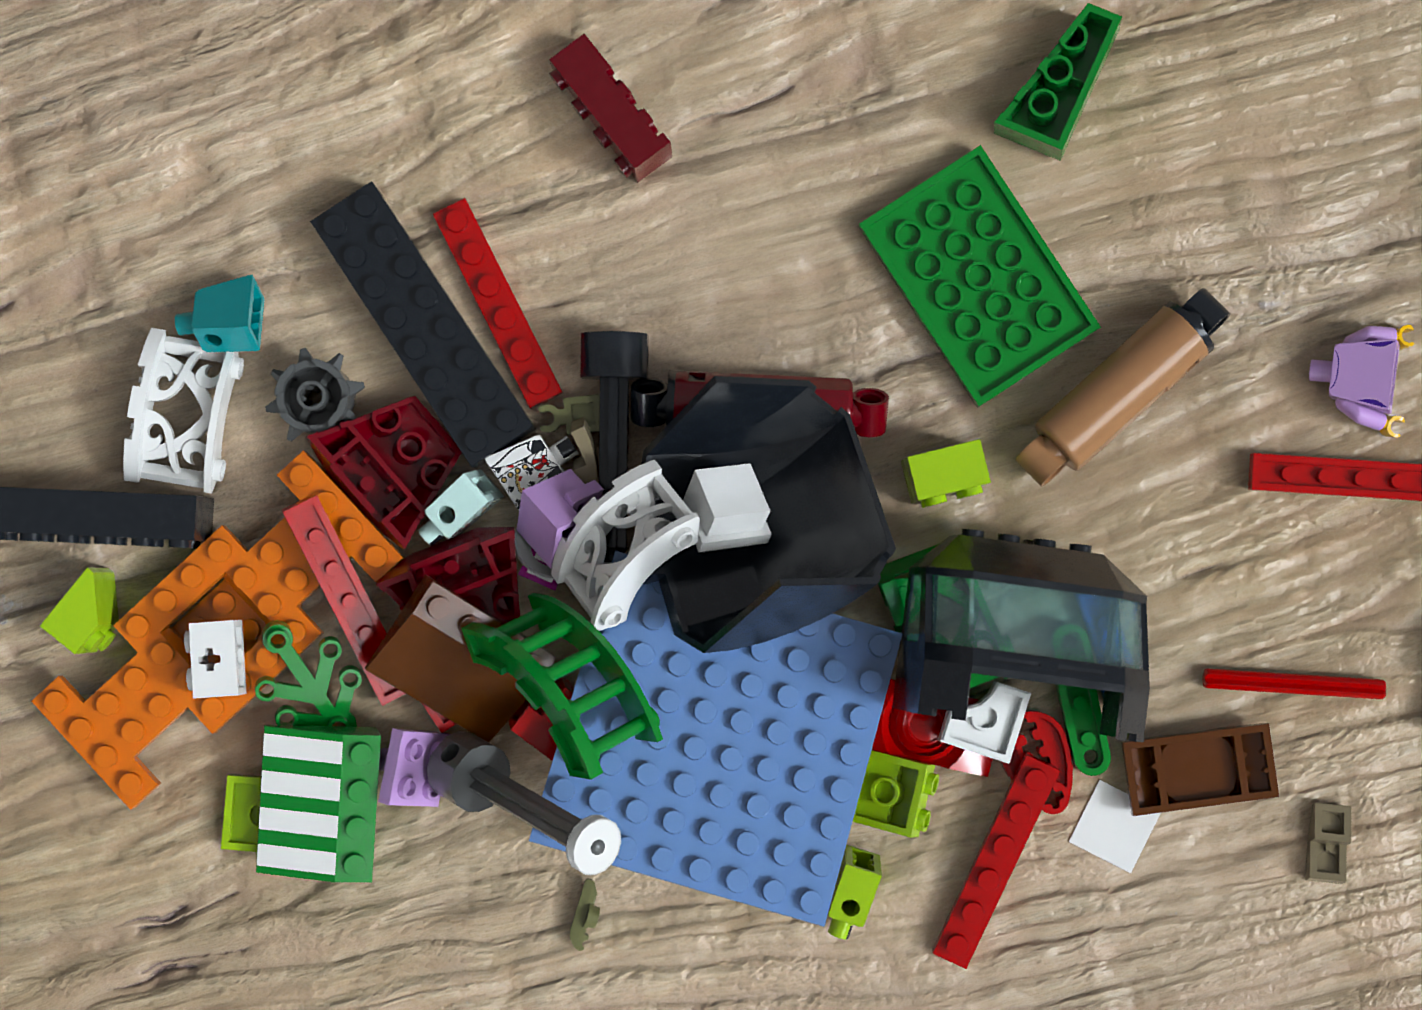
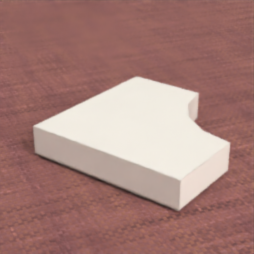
[938,681,1031,764]

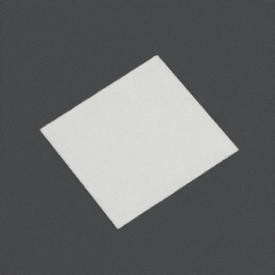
[1069,780,1161,873]

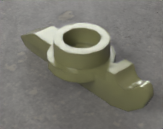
[570,878,600,951]

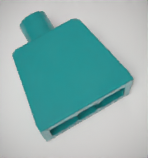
[175,274,265,352]

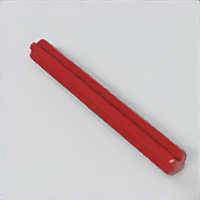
[1202,668,1386,699]

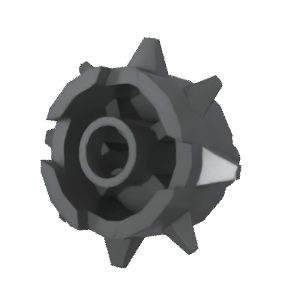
[265,348,365,442]

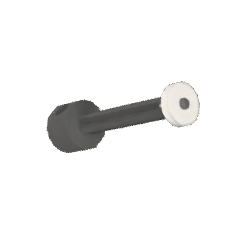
[427,731,621,875]

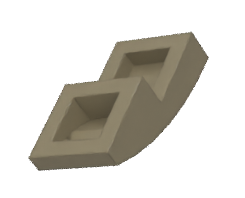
[571,416,597,484]
[1305,803,1351,884]

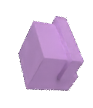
[517,469,604,569]

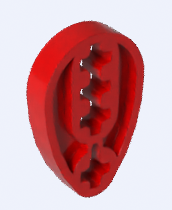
[1000,710,1073,814]

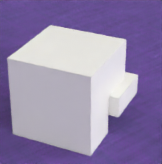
[683,463,772,552]

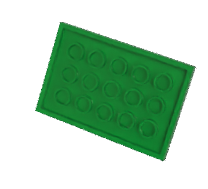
[858,145,1101,408]

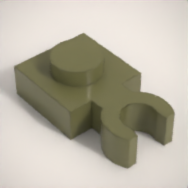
[538,394,600,435]

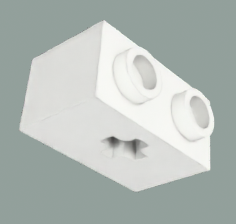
[184,620,247,699]

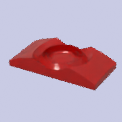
[872,679,993,777]

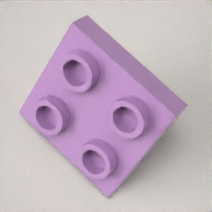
[378,728,451,807]

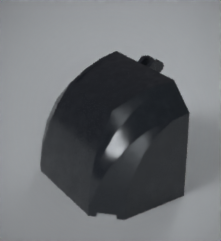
[627,376,896,653]

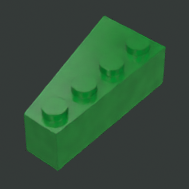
[994,3,1122,161]

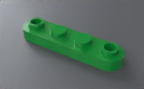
[1048,631,1111,776]

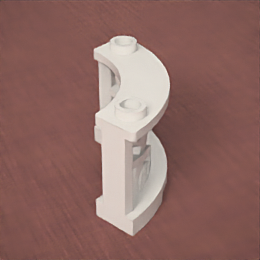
[123,328,244,494]
[551,459,700,631]

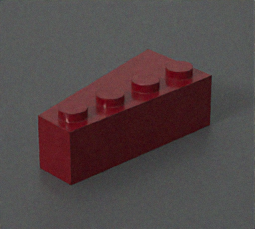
[549,33,672,183]

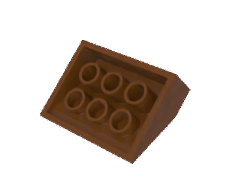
[365,574,556,742]

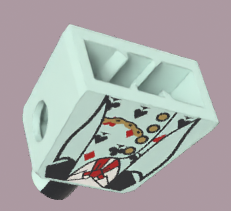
[418,469,504,546]

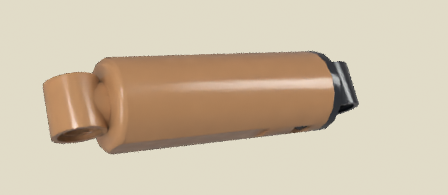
[1016,288,1231,487]

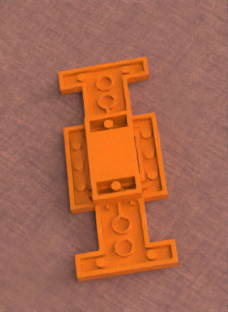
[31,450,405,810]

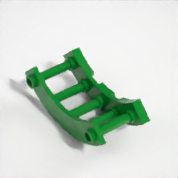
[461,593,663,780]

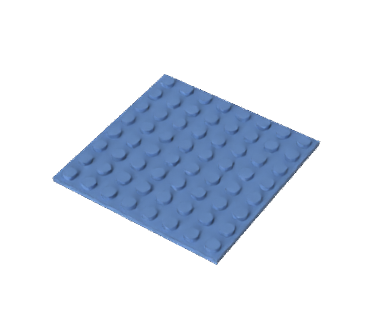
[529,551,902,927]

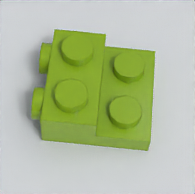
[852,750,939,838]

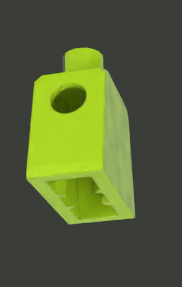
[828,844,882,939]

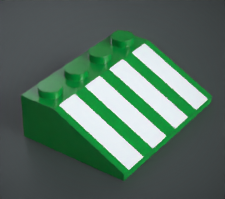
[256,725,381,883]

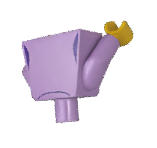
[1309,325,1414,438]

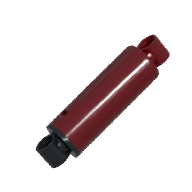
[630,370,889,438]

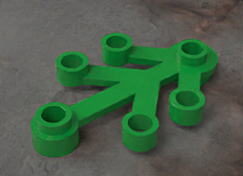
[255,620,362,727]

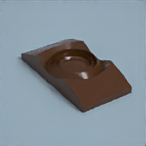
[1121,723,1279,816]

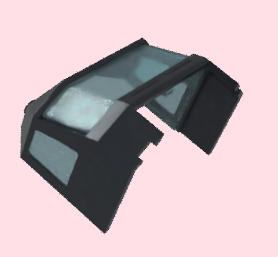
[892,529,1150,742]

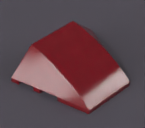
[306,395,462,550]
[376,527,520,623]

